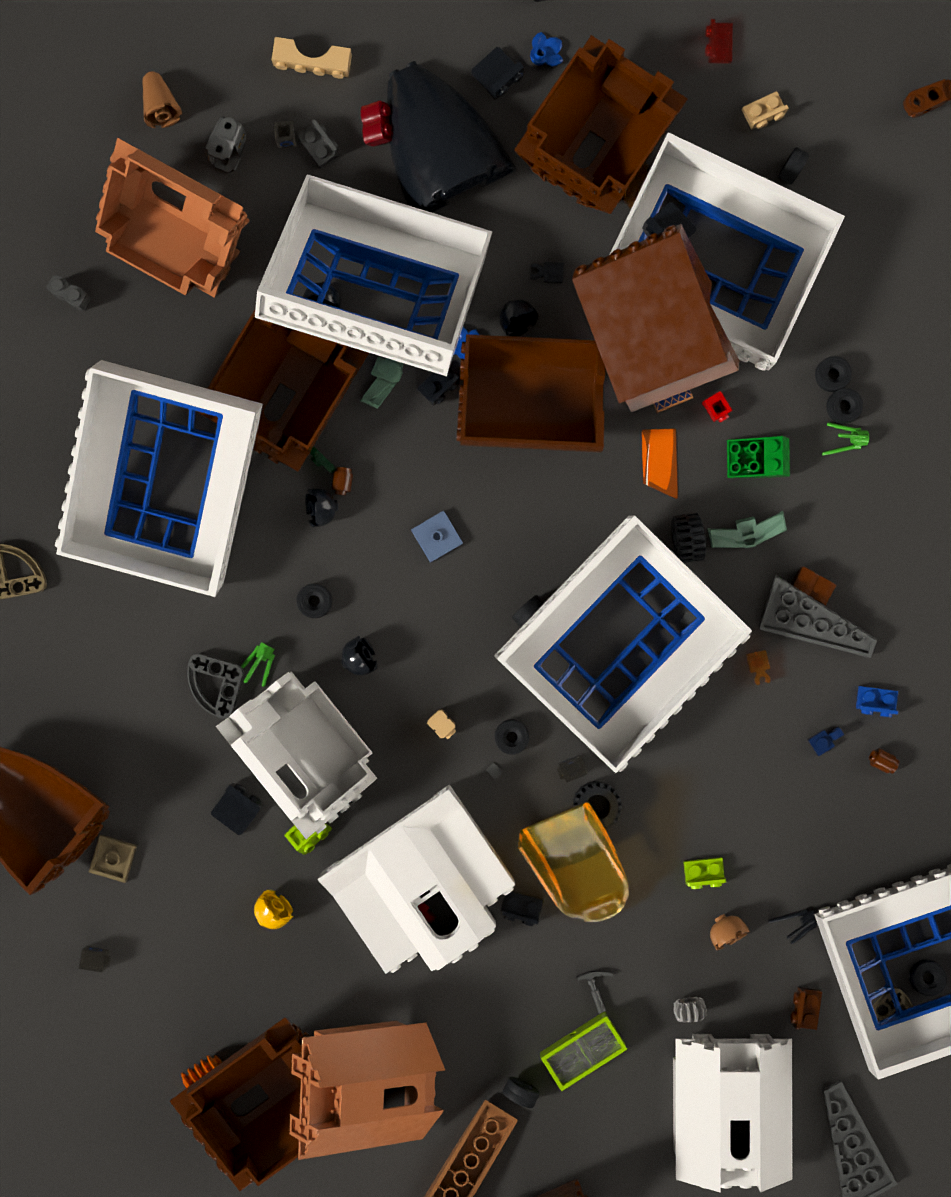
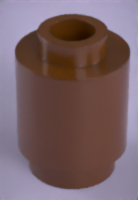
[332,467,353,496]
[869,748,899,774]

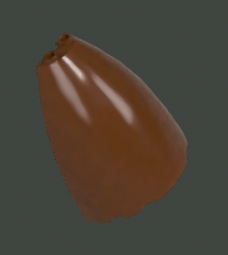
[0,747,110,895]

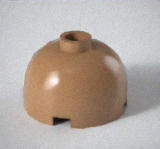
[710,914,750,951]

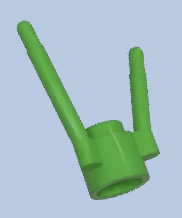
[822,422,869,456]
[241,642,275,687]

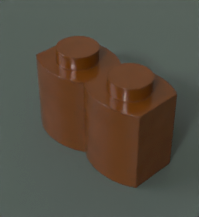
[791,567,837,605]

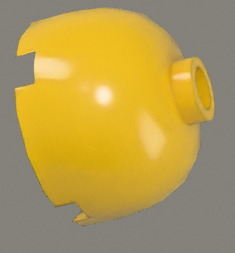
[254,890,293,929]

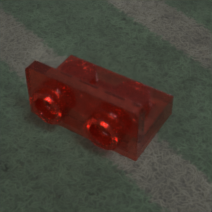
[705,19,733,63]

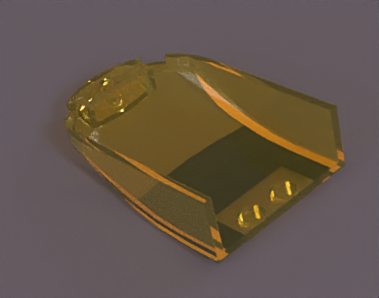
[518,802,629,922]

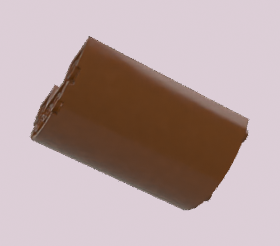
[457,334,605,452]

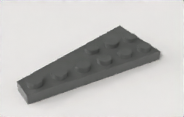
[759,575,877,658]
[823,1080,898,1197]

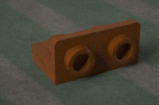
[791,987,822,1030]

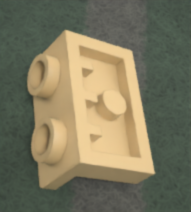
[741,91,789,130]

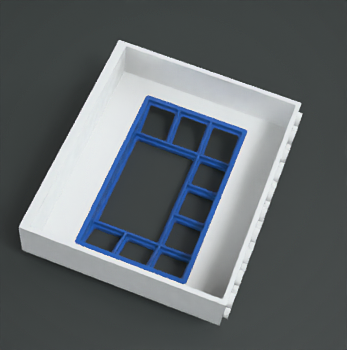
[610,132,845,371]
[255,174,492,376]
[55,360,263,597]
[494,515,752,773]
[814,864,951,1079]

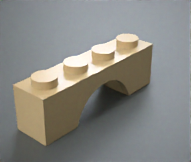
[271,37,352,79]

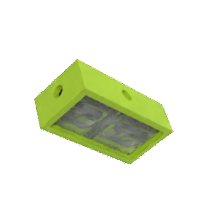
[540,1012,627,1091]

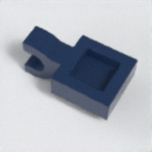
[807,727,844,756]

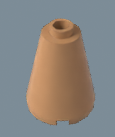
[142,71,182,128]

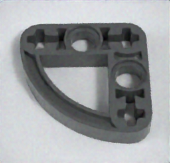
[187,654,244,719]

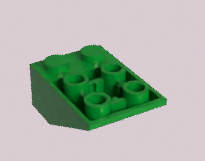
[727,436,790,478]

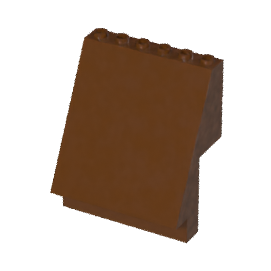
[572,224,739,412]

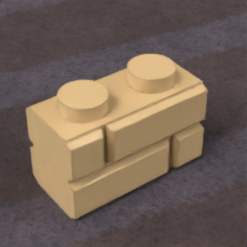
[427,709,456,739]

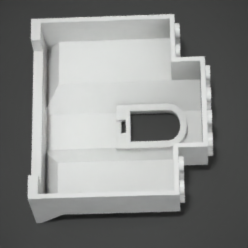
[318,784,515,974]

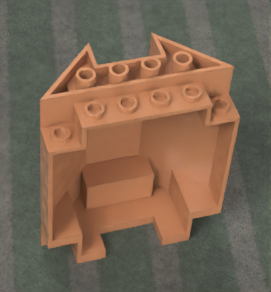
[95,138,250,298]
[290,1021,445,1160]

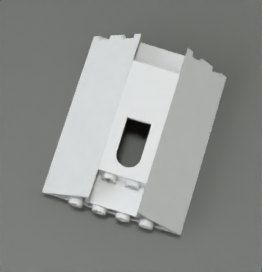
[216,671,378,839]
[673,1034,792,1193]

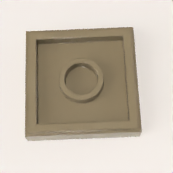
[88,835,137,883]

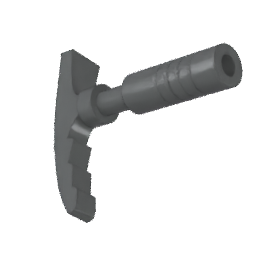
[576,971,613,1013]

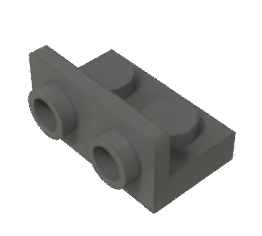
[297,119,339,168]

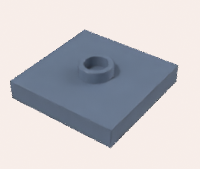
[411,510,463,563]

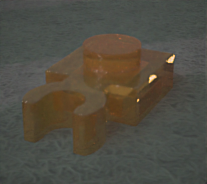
[746,650,770,685]

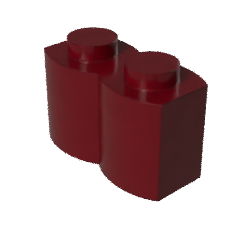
[361,100,392,147]

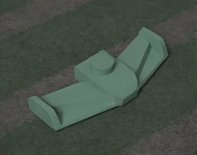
[360,357,403,409]
[707,511,787,549]

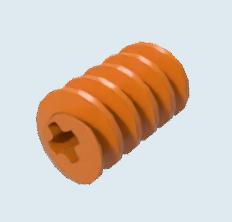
[181,1055,222,1088]

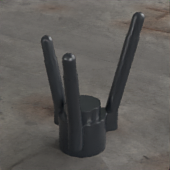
[769,909,818,944]

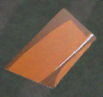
[642,429,678,499]

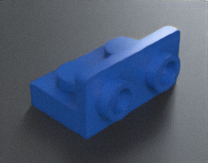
[856,686,898,718]

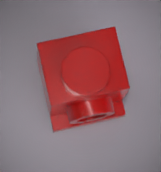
[702,391,732,423]

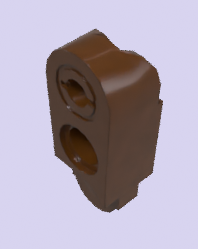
[903,79,951,118]

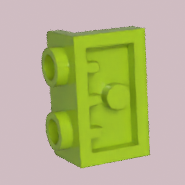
[284,823,332,855]
[683,857,726,889]

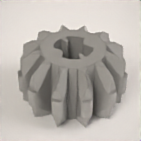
[673,996,707,1023]

